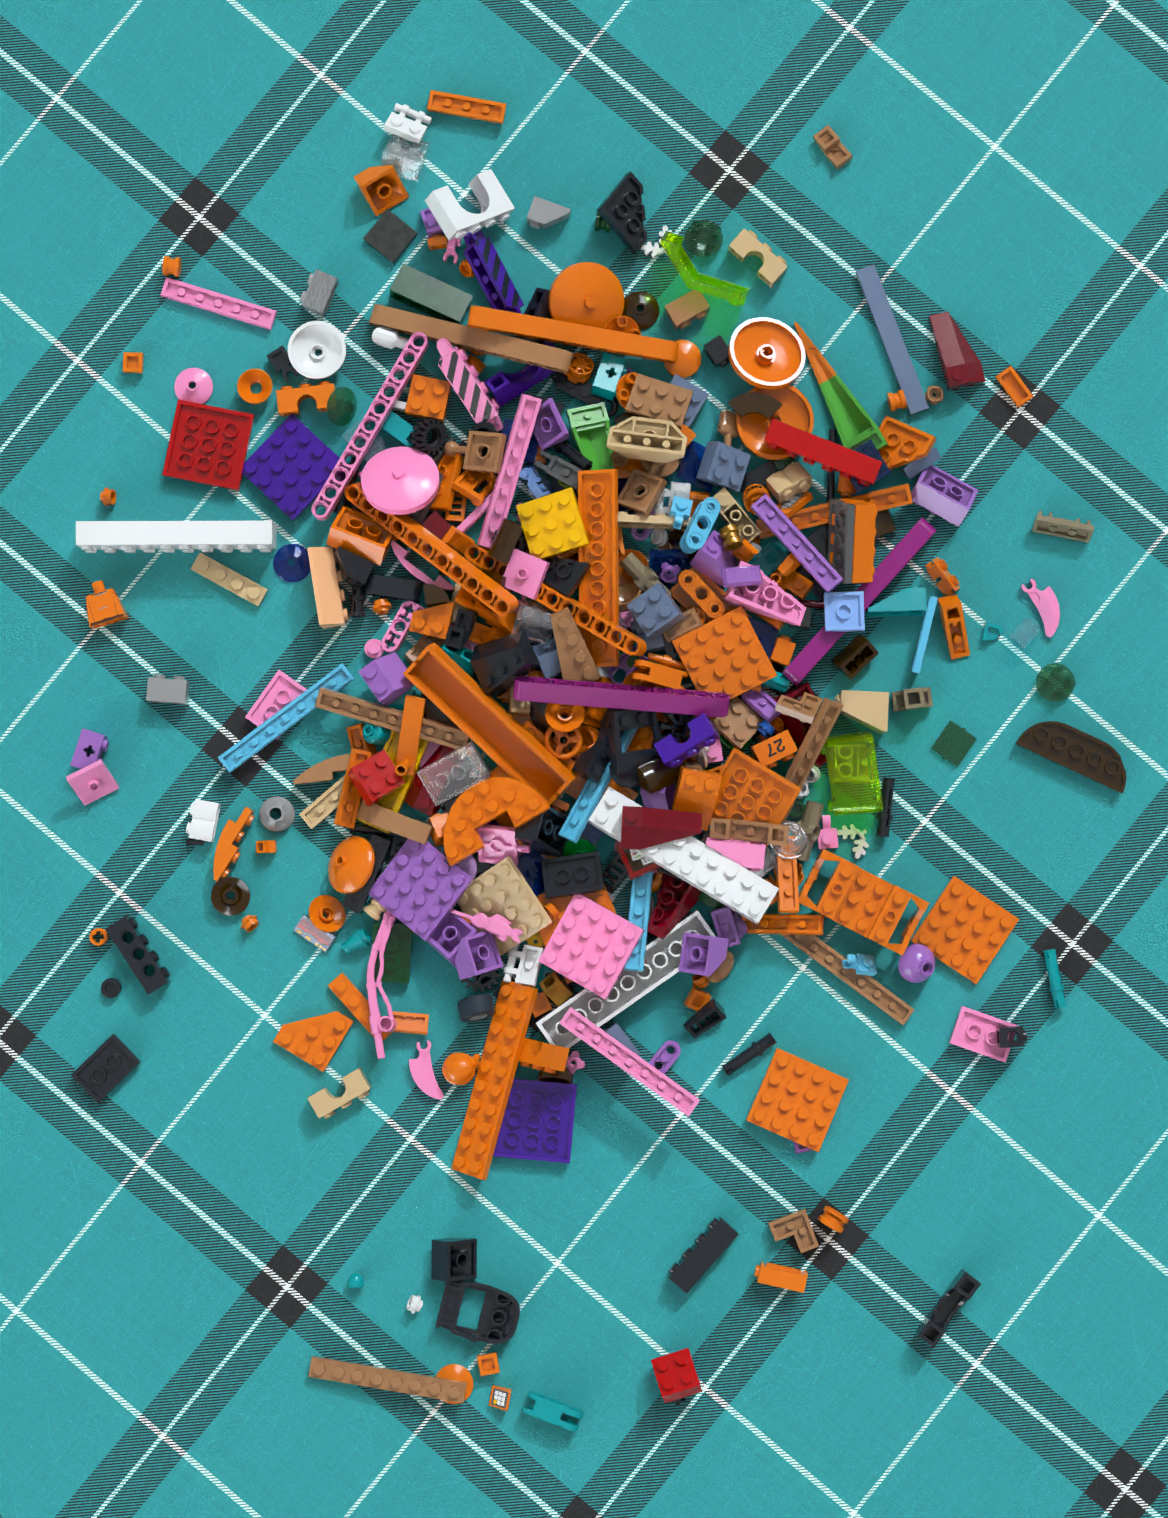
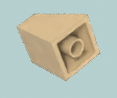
[834,690,889,734]

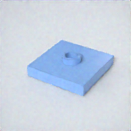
[824,591,865,632]

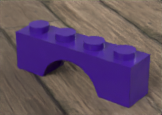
[485,341,556,407]

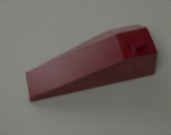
[929,311,985,391]
[773,681,830,767]
[621,806,702,850]

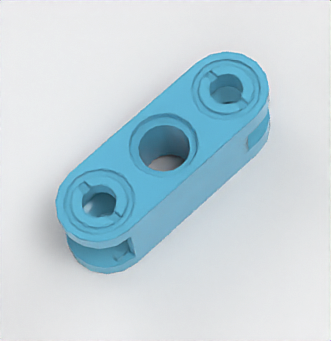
[680,497,721,554]

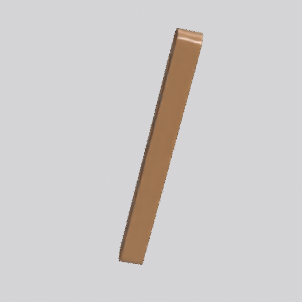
[369,304,573,373]

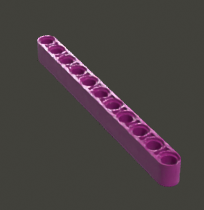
[782,518,937,686]
[513,676,730,717]

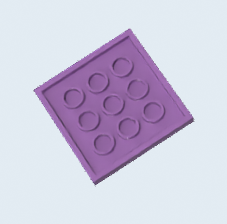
[368,839,474,941]

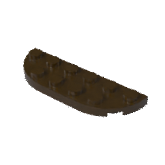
[1015,721,1126,794]

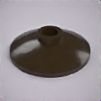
[622,291,659,330]
[211,877,250,916]

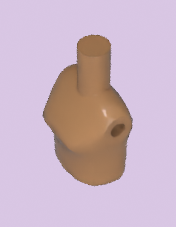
[717,411,738,446]

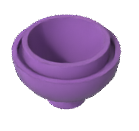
[898,944,935,983]

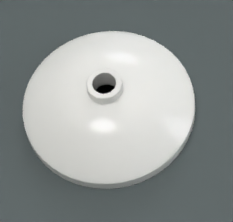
[288,321,346,379]

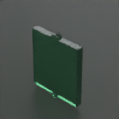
[931,720,977,767]

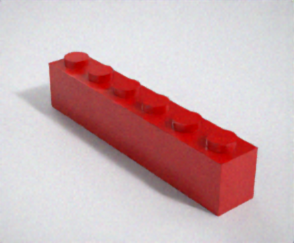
[764,419,882,487]

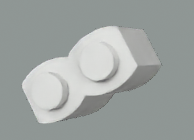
[186,799,221,842]

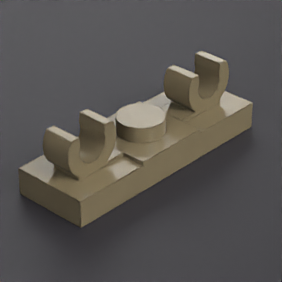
[1032,511,1094,543]

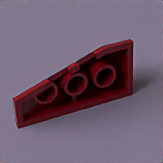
[404,745,464,816]
[647,874,702,940]

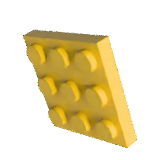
[516,487,589,560]

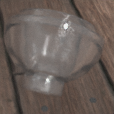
[769,821,808,860]

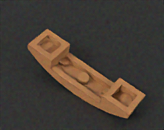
[357,799,433,845]
[709,818,789,846]

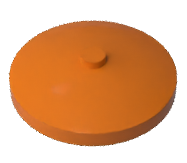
[548,262,624,328]
[728,317,805,389]
[736,385,814,460]

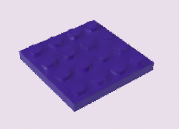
[242,414,340,521]
[493,1078,577,1163]

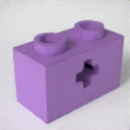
[70,728,109,769]

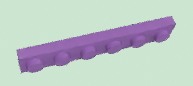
[751,494,843,593]

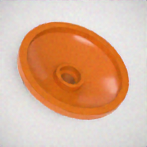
[328,836,375,894]

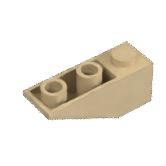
[713,487,761,542]

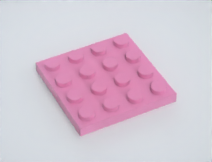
[538,894,645,1000]

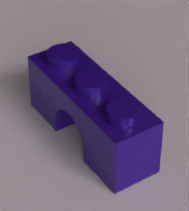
[654,713,720,768]

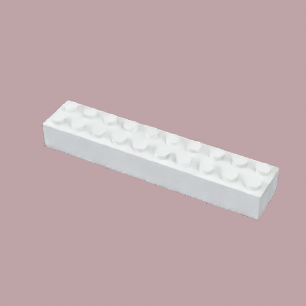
[76,521,277,553]
[588,787,779,925]
[536,910,716,1048]

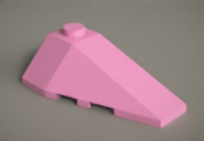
[723,561,806,626]

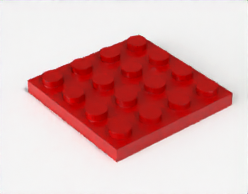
[162,399,255,491]

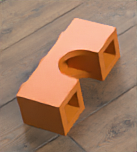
[276,381,338,417]
[519,1038,570,1074]

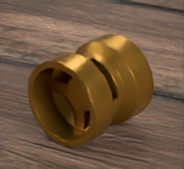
[719,524,743,551]

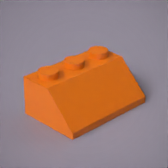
[326,505,394,566]

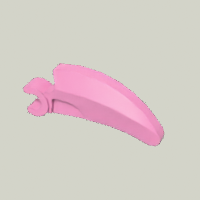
[1021,579,1060,638]
[409,1040,444,1100]

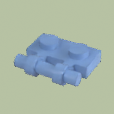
[519,466,555,499]

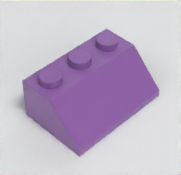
[911,465,978,527]

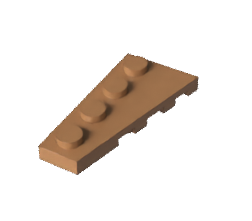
[550,607,601,682]

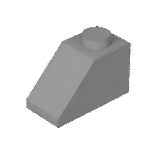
[527,196,571,229]

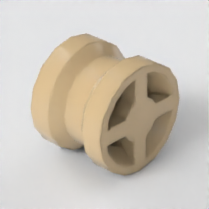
[363,898,387,921]

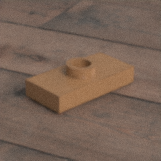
[663,608,703,643]

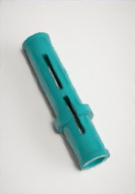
[1043,949,1067,1009]

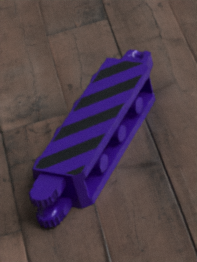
[463,229,524,314]

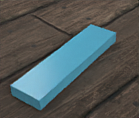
[910,596,938,674]

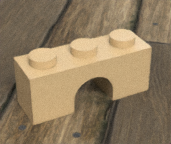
[728,228,788,288]
[307,1068,372,1119]

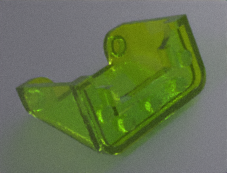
[820,731,883,816]

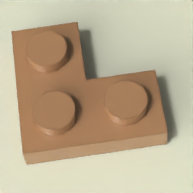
[775,692,823,724]
[768,1208,819,1253]

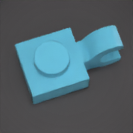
[669,496,693,530]
[842,953,877,976]

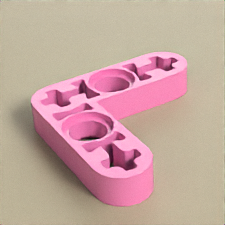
[381,601,452,653]

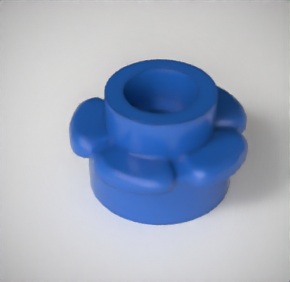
[757,720,775,738]

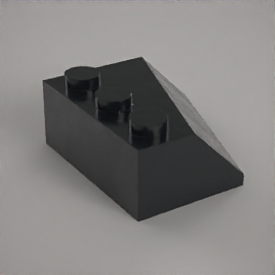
[470,631,540,696]

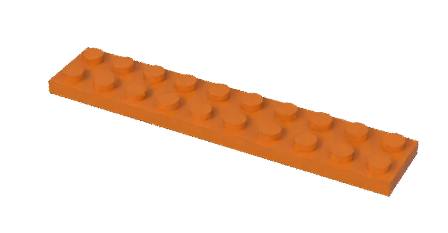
[578,469,619,667]
[451,980,538,1180]

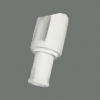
[372,326,415,350]

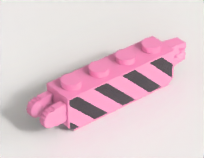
[436,337,504,432]

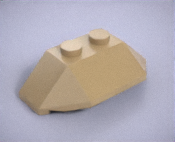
[606,416,688,463]

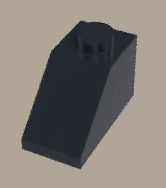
[334,547,374,588]

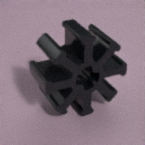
[658,712,696,743]

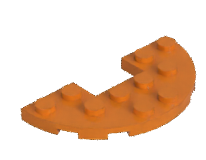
[444,777,550,866]

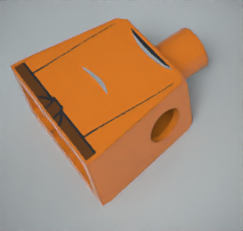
[86,580,129,629]

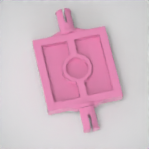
[477,824,531,866]

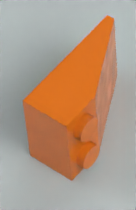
[671,766,722,831]

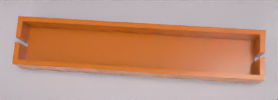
[403,643,577,806]

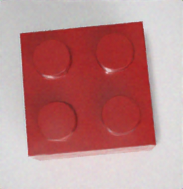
[348,750,405,807]
[651,1348,702,1403]

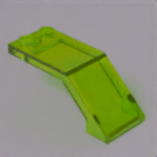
[660,231,749,306]

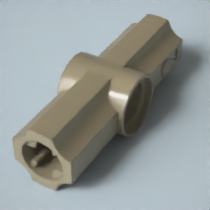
[619,552,672,596]
[795,800,824,861]

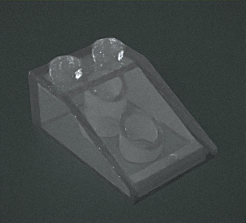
[511,595,557,645]
[417,741,491,806]

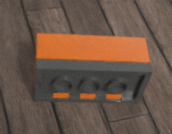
[827,498,877,584]

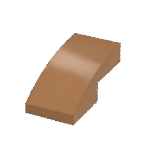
[813,125,853,170]
[404,635,446,664]

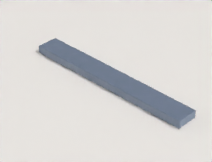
[856,264,929,416]

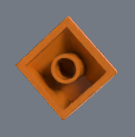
[354,165,409,217]

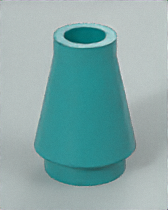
[341,928,372,954]

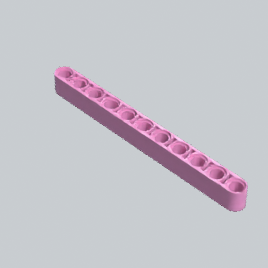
[312,332,429,521]

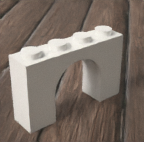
[425,169,515,240]

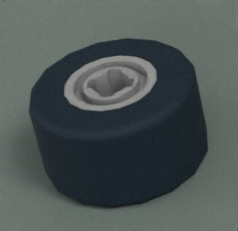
[457,994,495,1023]

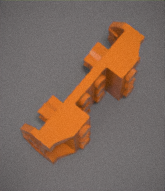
[799,849,929,956]

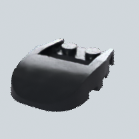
[606,709,662,788]
[436,1281,520,1344]

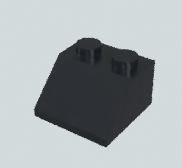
[431,1238,477,1282]

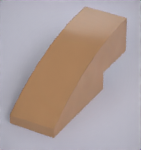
[293,754,350,785]

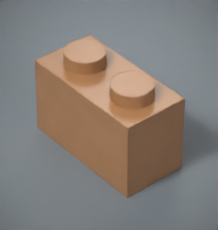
[664,287,710,330]

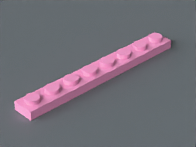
[477,393,542,548]
[559,1007,700,1117]

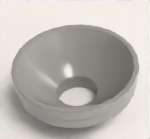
[259,796,295,832]

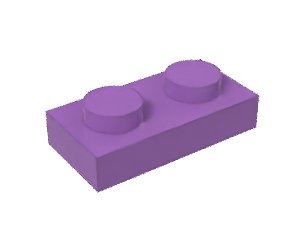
[742,689,781,723]
[711,906,741,948]

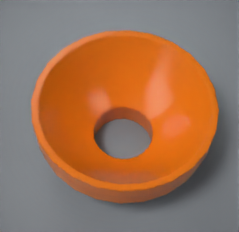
[237,368,273,404]

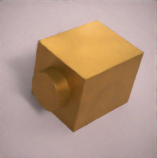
[539,971,573,1007]

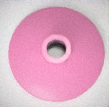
[174,368,213,404]

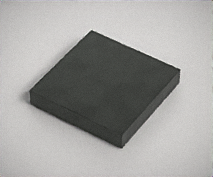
[363,209,418,264]

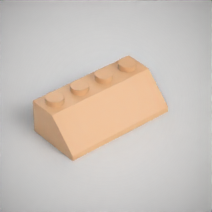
[307,547,349,629]

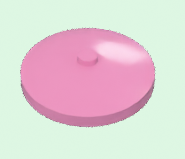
[361,447,440,515]

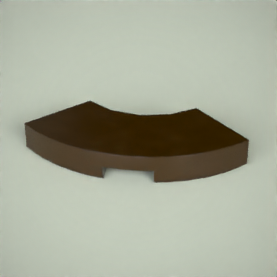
[728,392,783,419]

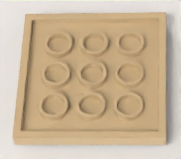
[457,856,552,956]

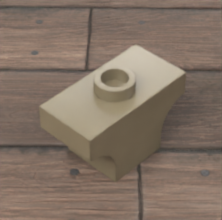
[891,687,933,712]

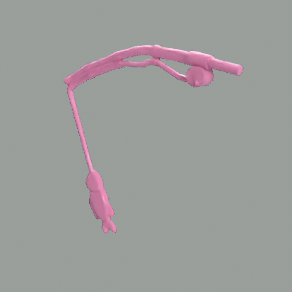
[366,909,523,1059]

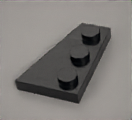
[543,556,591,598]

